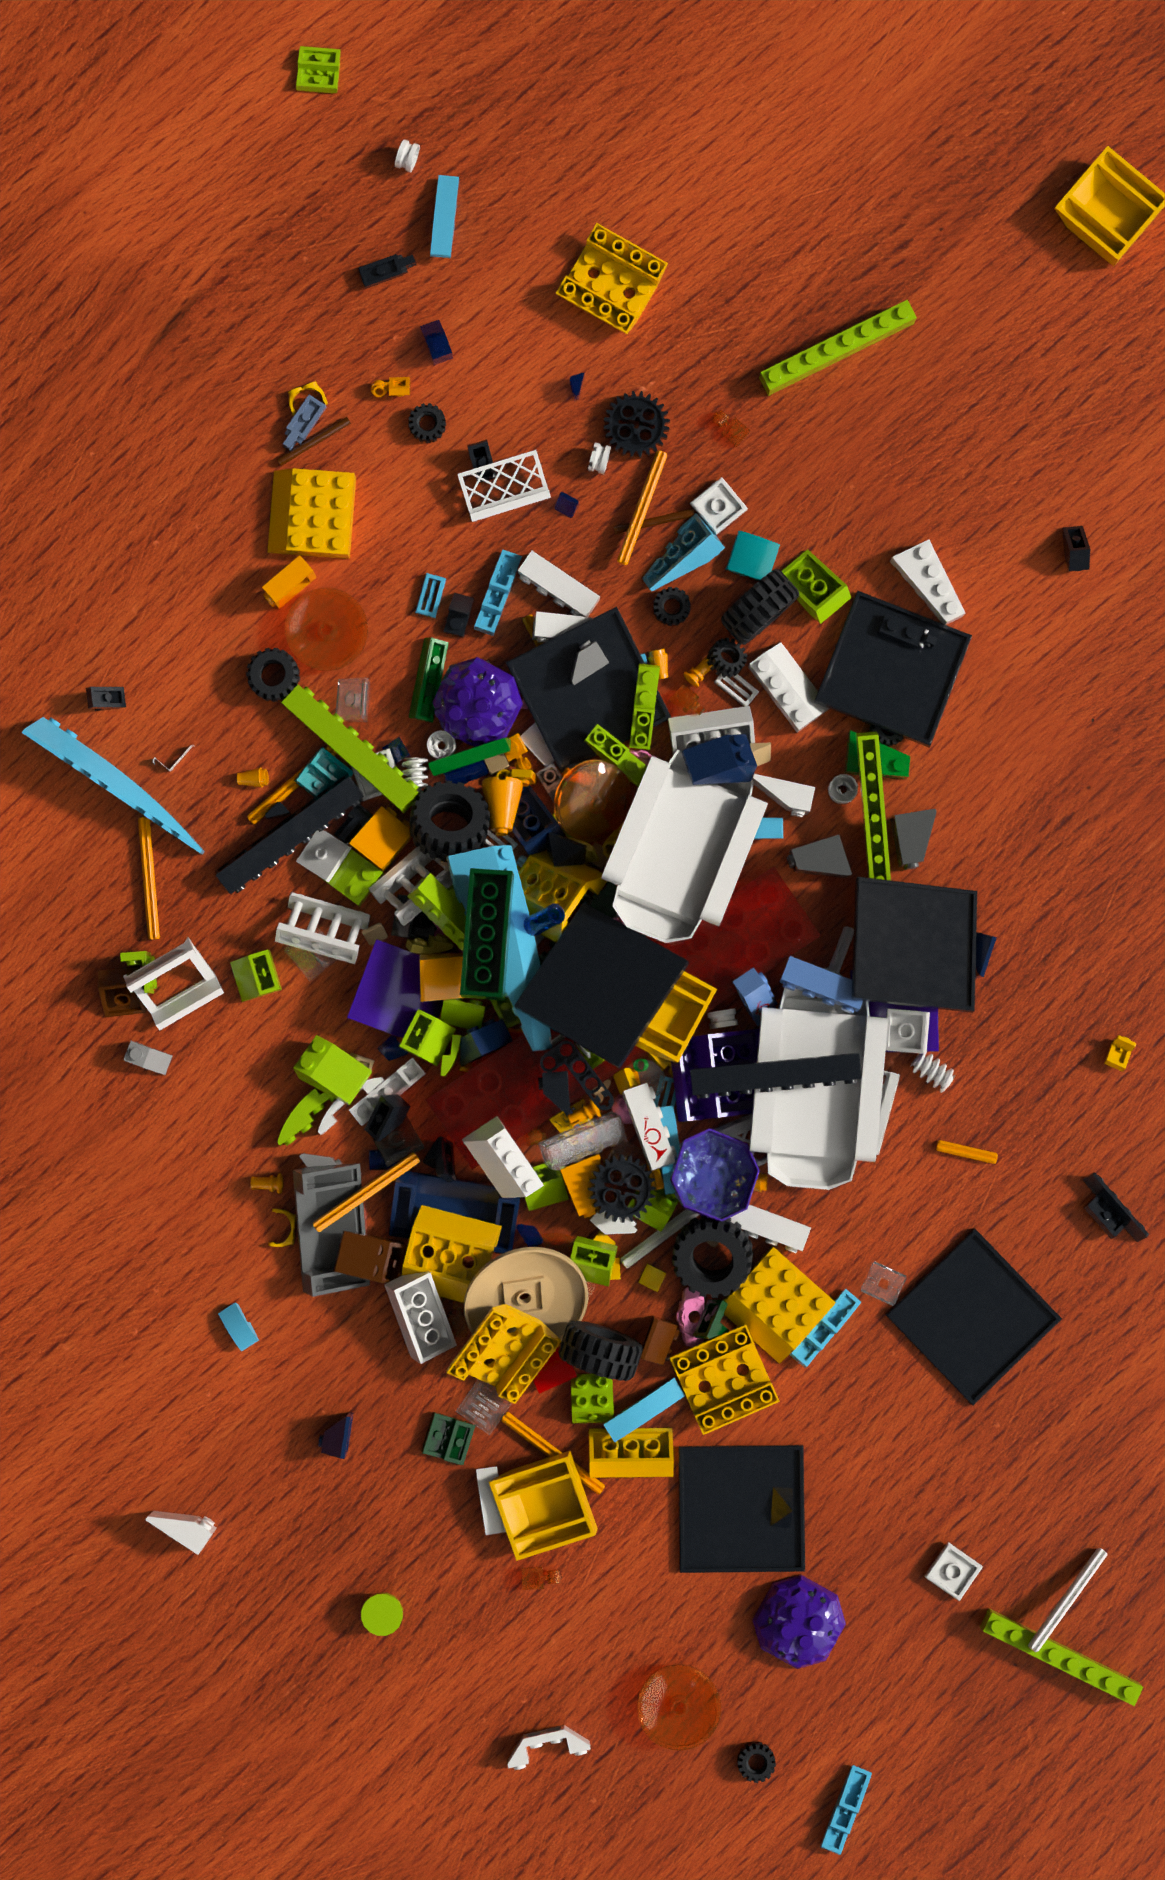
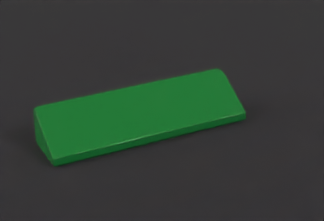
[409,637,449,723]
[428,738,511,776]

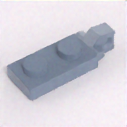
[283,395,327,451]

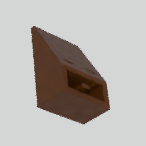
[334,1230,408,1284]

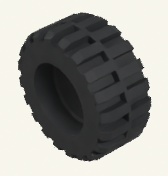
[721,569,799,645]
[409,781,490,862]
[672,1215,753,1298]
[558,1320,643,1381]

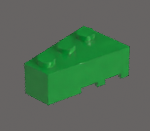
[845,730,910,779]

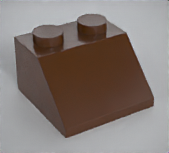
[98,966,147,1017]
[640,1316,680,1365]

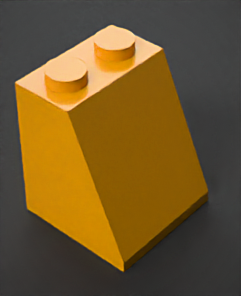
[349,806,412,872]
[420,953,463,1002]
[560,1153,601,1218]

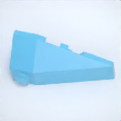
[642,513,725,591]

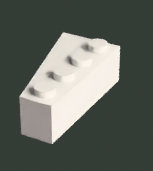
[890,540,965,625]

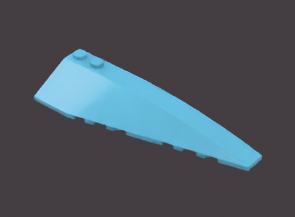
[22,717,205,855]
[446,845,552,1051]

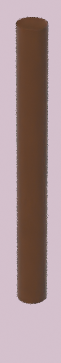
[277,417,351,466]
[614,508,695,535]

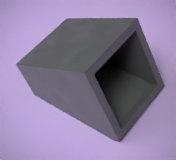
[890,809,936,870]
[787,835,852,878]

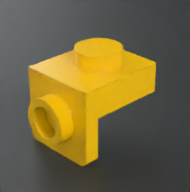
[1104,1035,1136,1072]

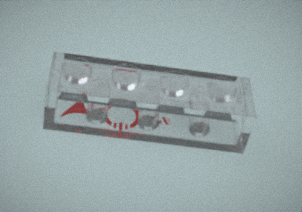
[539,1111,627,1170]

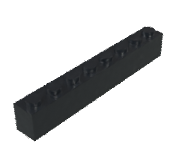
[215,773,364,895]
[690,1053,862,1099]

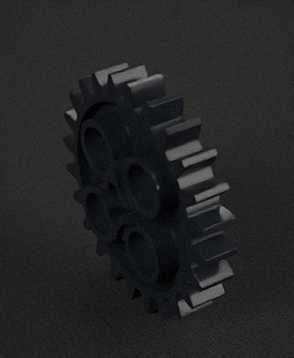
[603,391,670,459]
[588,1154,656,1223]

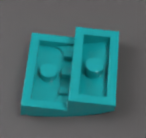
[726,531,780,581]
[294,747,354,797]

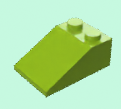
[782,549,851,624]
[317,849,384,907]
[293,1035,372,1105]

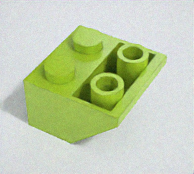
[230,949,282,1002]
[440,998,486,1029]
[399,1009,456,1066]
[525,1160,569,1211]
[627,1176,679,1232]
[570,1236,618,1287]

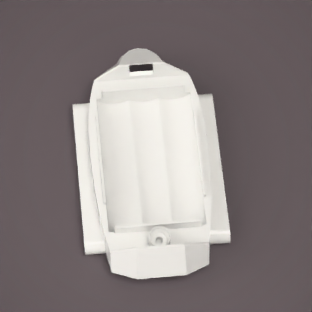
[601,750,768,943]
[749,968,888,1190]

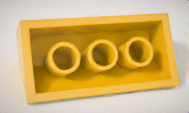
[589,1428,674,1478]

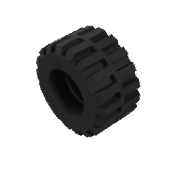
[246,647,300,702]

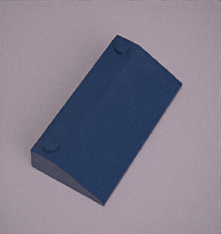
[389,1171,520,1253]

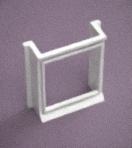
[123,937,224,1030]

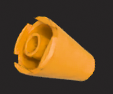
[482,777,523,836]

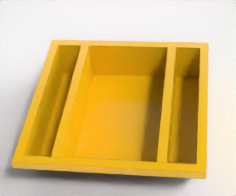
[1054,146,1165,266]
[268,468,356,559]
[635,971,717,1063]
[723,1246,836,1364]
[489,1451,598,1561]

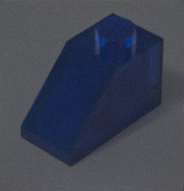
[420,320,453,365]

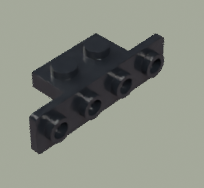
[1083,1172,1149,1242]

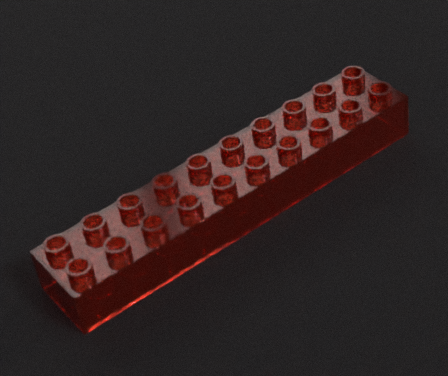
[426,867,821,1170]

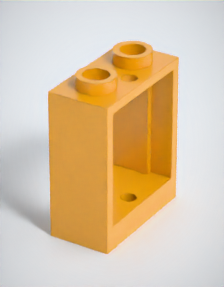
[262,555,317,609]

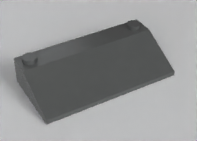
[292,1163,370,1297]

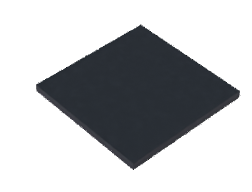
[814,590,972,748]
[505,606,671,774]
[852,877,977,1013]
[514,902,689,1069]
[886,1228,1062,1405]
[678,1445,805,1573]

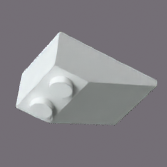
[752,774,815,818]
[146,1511,217,1555]

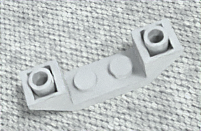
[508,1725,590,1770]

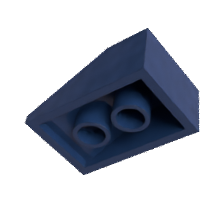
[682,734,757,785]
[512,784,565,856]

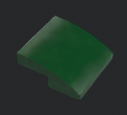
[421,1412,476,1465]

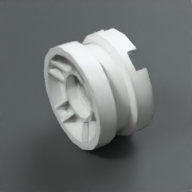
[395,139,420,173]
[588,442,611,475]
[427,730,456,760]
[828,774,858,804]
[707,1008,738,1029]

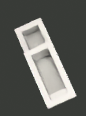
[476,1466,506,1535]

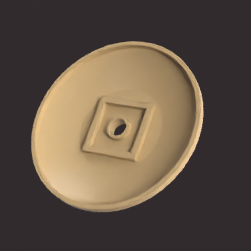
[464,1247,588,1341]

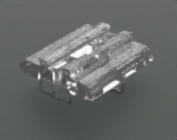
[861,1261,907,1306]

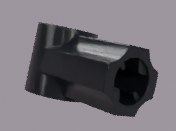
[334,804,373,845]

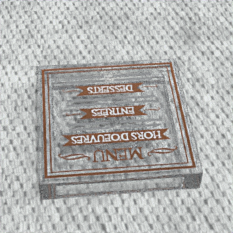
[456,1379,512,1435]

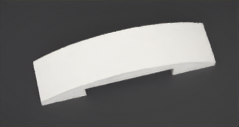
[349,1058,426,1126]
[318,1077,385,1135]

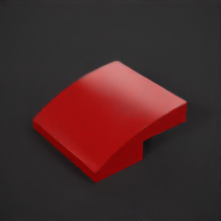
[533,1343,577,1394]

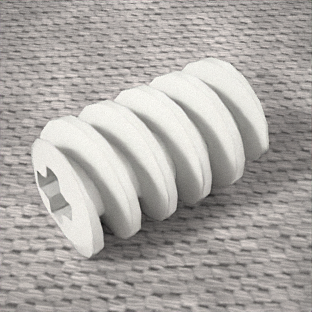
[402,757,428,792]
[910,1054,956,1093]

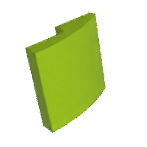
[296,46,341,93]
[441,1035,462,1076]

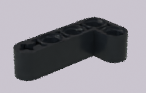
[540,1040,614,1110]

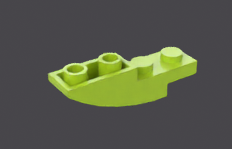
[629,663,660,750]
[584,724,647,787]
[277,1088,336,1146]

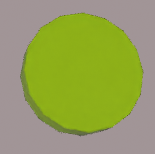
[361,1593,403,1636]

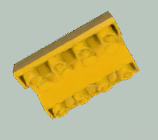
[556,223,668,334]
[518,851,607,943]
[402,1205,502,1303]
[446,1304,562,1404]
[670,1324,780,1435]

